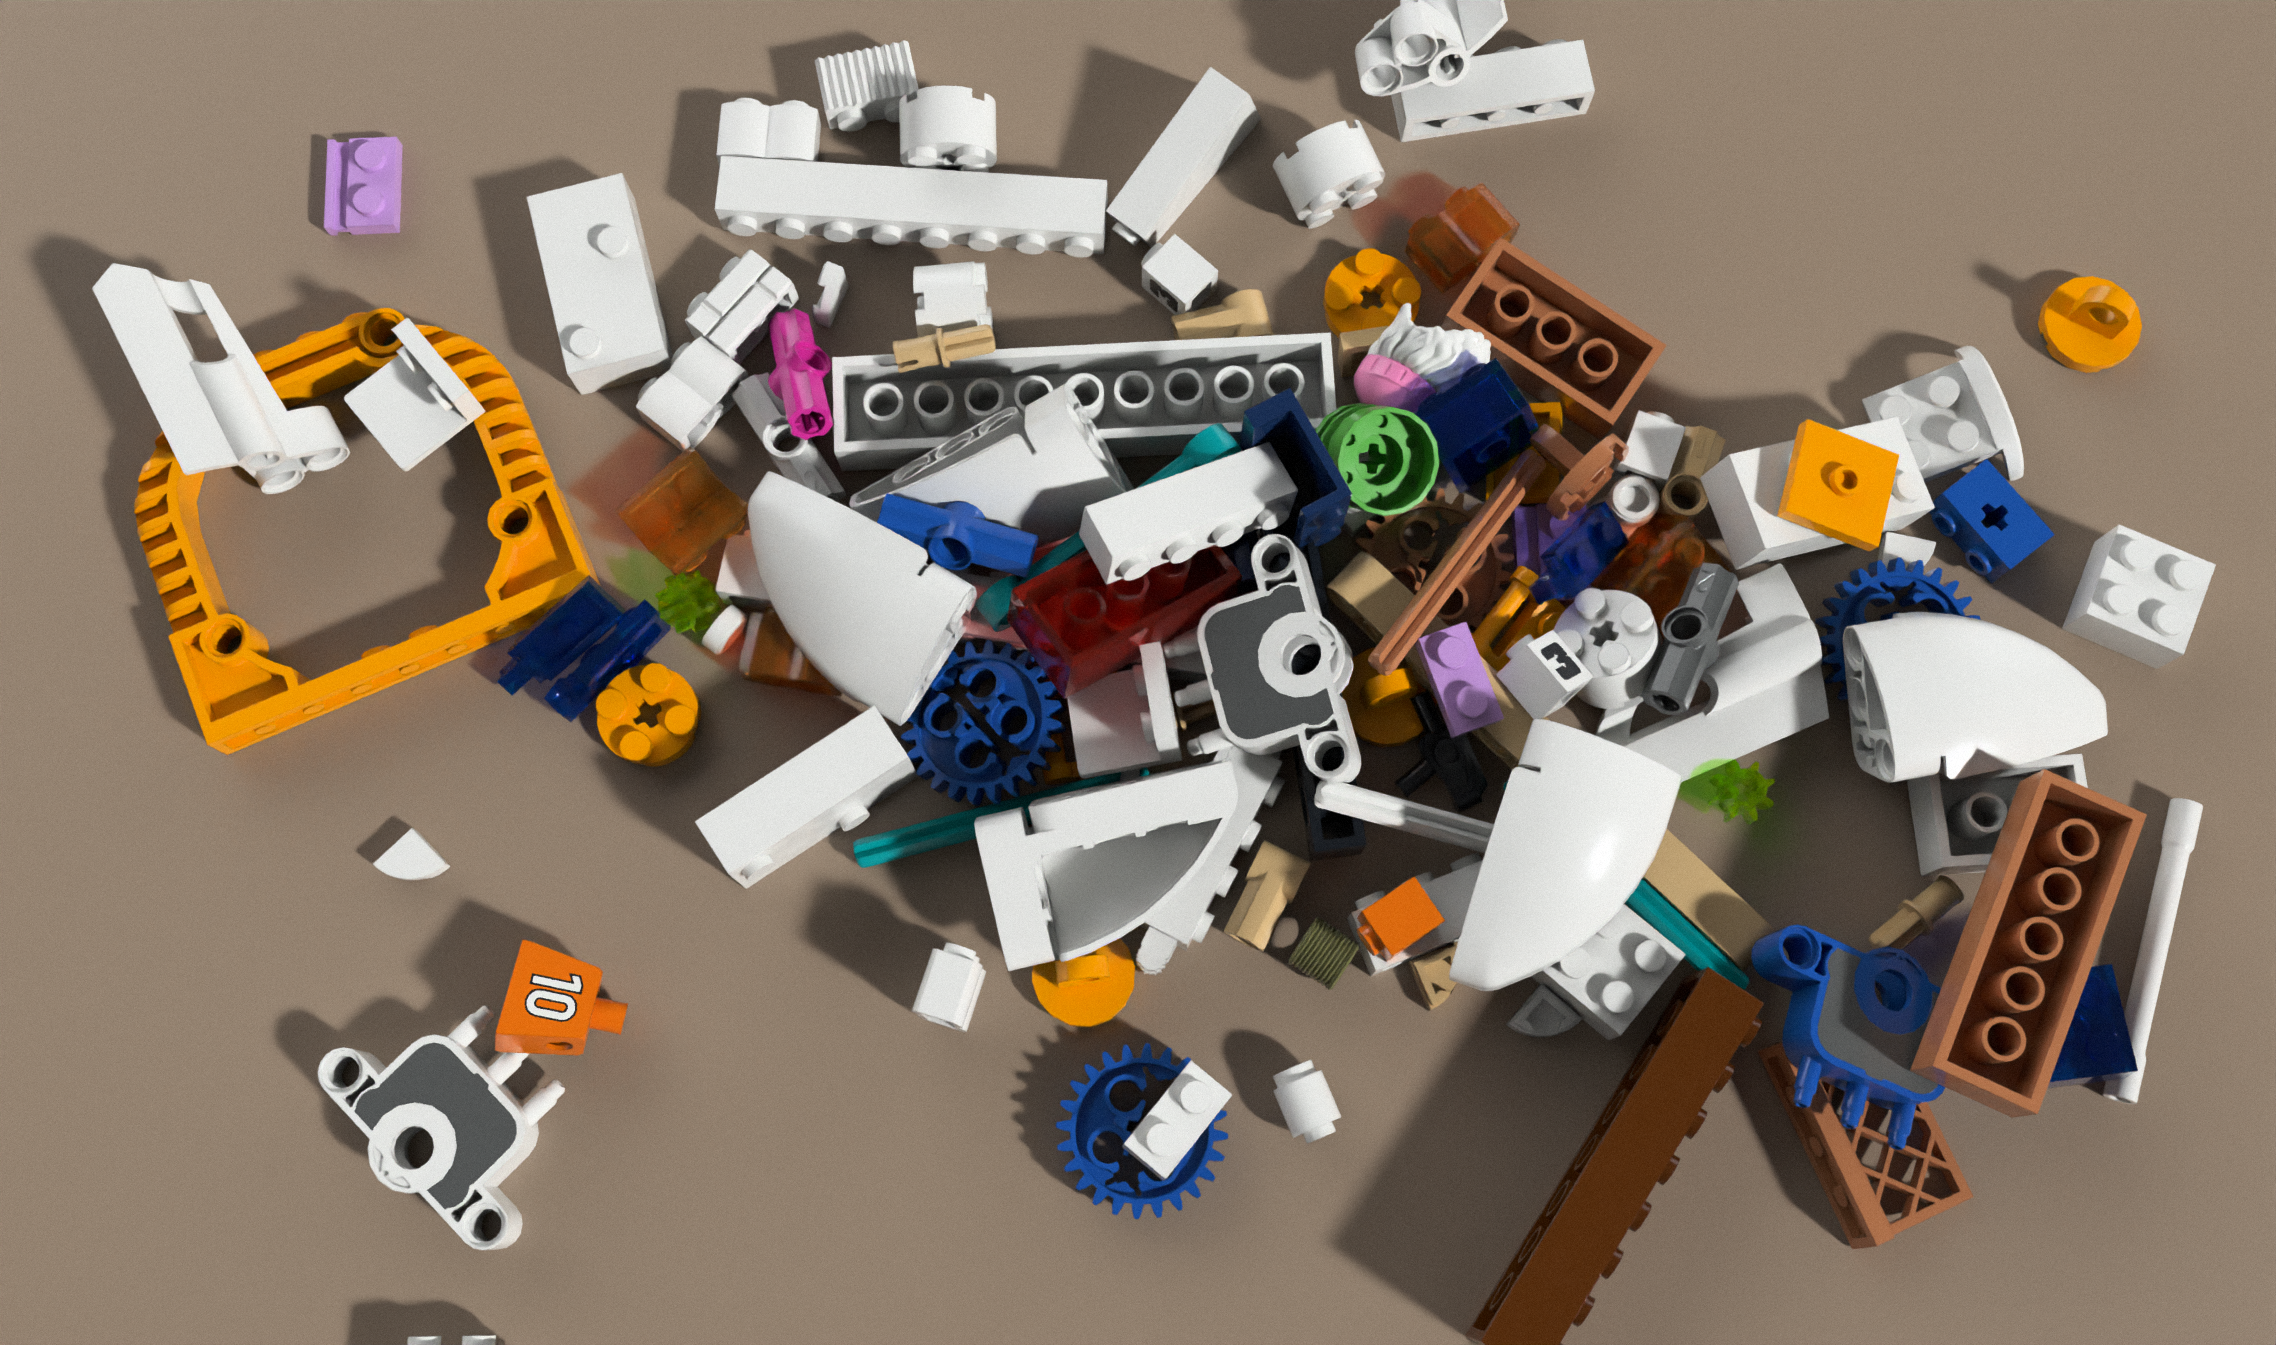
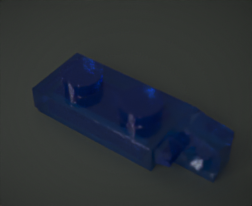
[1528,501,1629,605]
[497,575,625,695]
[544,599,672,722]

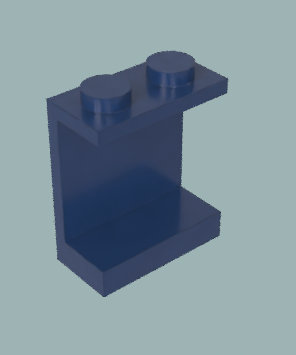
[1240,388,1352,548]

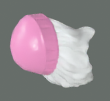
[1354,303,1491,418]

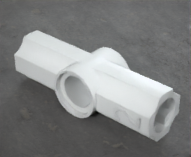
[731,372,846,503]

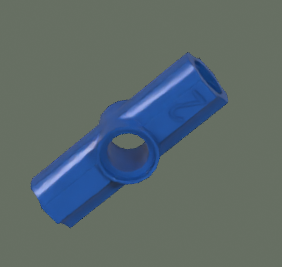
[877,493,1039,578]

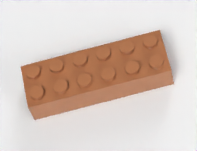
[1910,769,2147,1118]

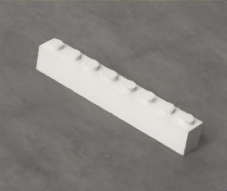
[715,156,1108,258]

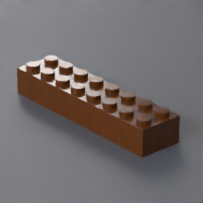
[1465,967,1764,1345]

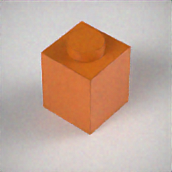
[1356,876,1445,962]

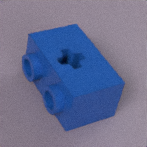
[1929,459,2055,584]

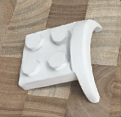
[1862,345,2024,482]

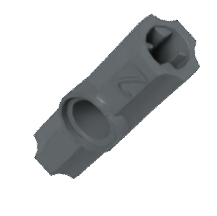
[1642,562,1739,716]

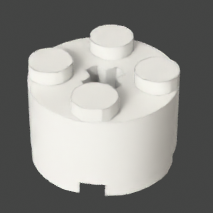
[899,86,997,173]
[1273,120,1385,229]
[913,261,993,338]
[1554,588,1663,709]

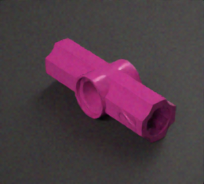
[768,308,833,440]

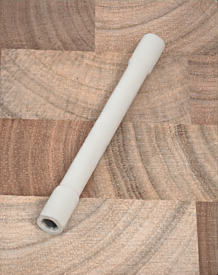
[2103,798,2203,1104]

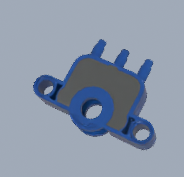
[1751,924,1945,1150]

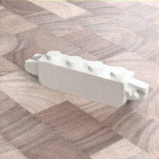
[1136,745,1286,976]

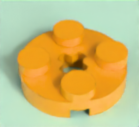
[1323,248,1421,338]
[596,663,701,767]

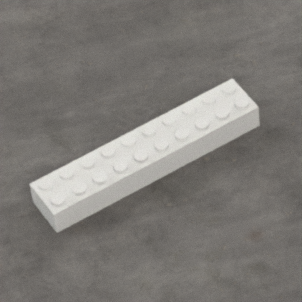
[832,333,1336,471]

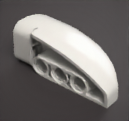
[849,384,1134,552]
[748,471,979,726]
[1843,612,2108,783]
[1449,719,1682,991]
[974,759,1239,971]

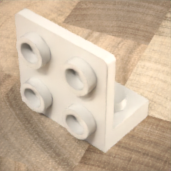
[344,317,486,471]
[1066,641,1182,778]

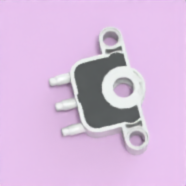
[1162,534,1361,784]
[318,1005,565,1250]

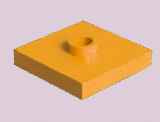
[1777,419,1899,552]

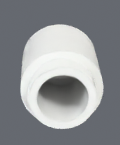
[1273,1060,1341,1144]

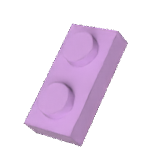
[1415,622,1504,739]

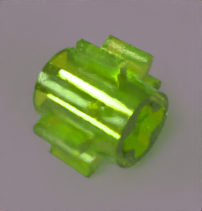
[655,570,721,634]
[1708,759,1775,824]

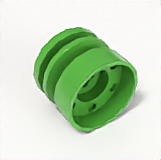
[1315,403,1439,516]

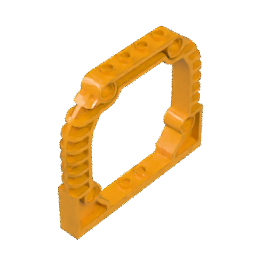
[134,308,605,755]

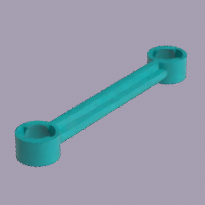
[976,423,1241,632]

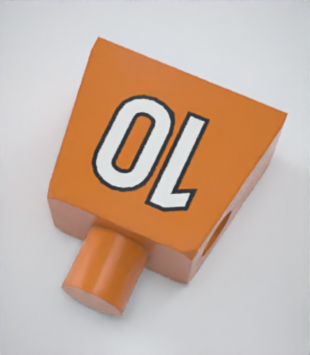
[495,939,628,1055]

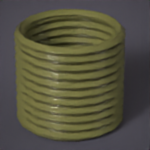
[1288,916,1360,990]

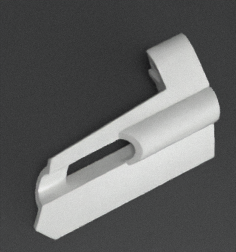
[1355,0,1508,97]
[92,263,350,494]
[1595,563,1829,782]

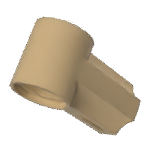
[1171,289,1274,340]
[1655,425,1726,530]
[1224,840,1311,952]

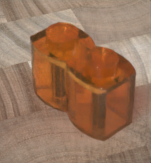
[1404,183,1520,294]
[738,607,842,696]

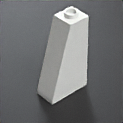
[1106,67,1261,248]

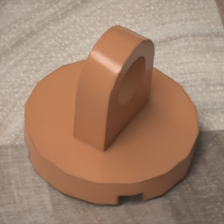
[1529,424,1629,521]

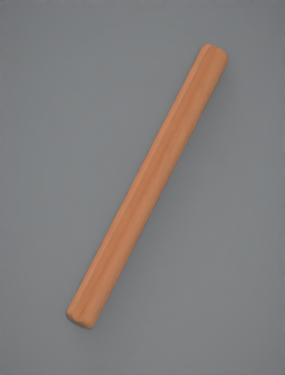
[1368,449,1546,676]

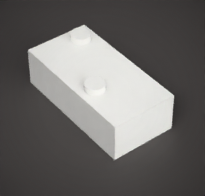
[527,173,673,395]
[1700,417,1935,570]
[695,705,919,889]

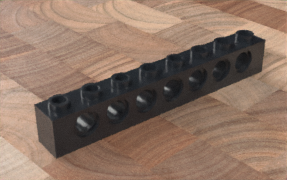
[1260,450,1367,861]

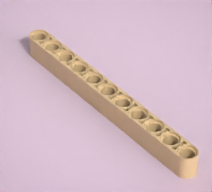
[1325,551,1775,972]

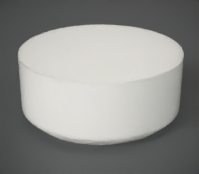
[1606,475,1660,528]
[702,604,748,655]

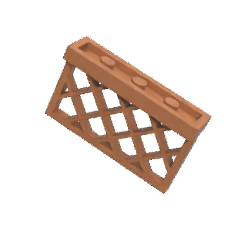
[1758,1041,1974,1249]

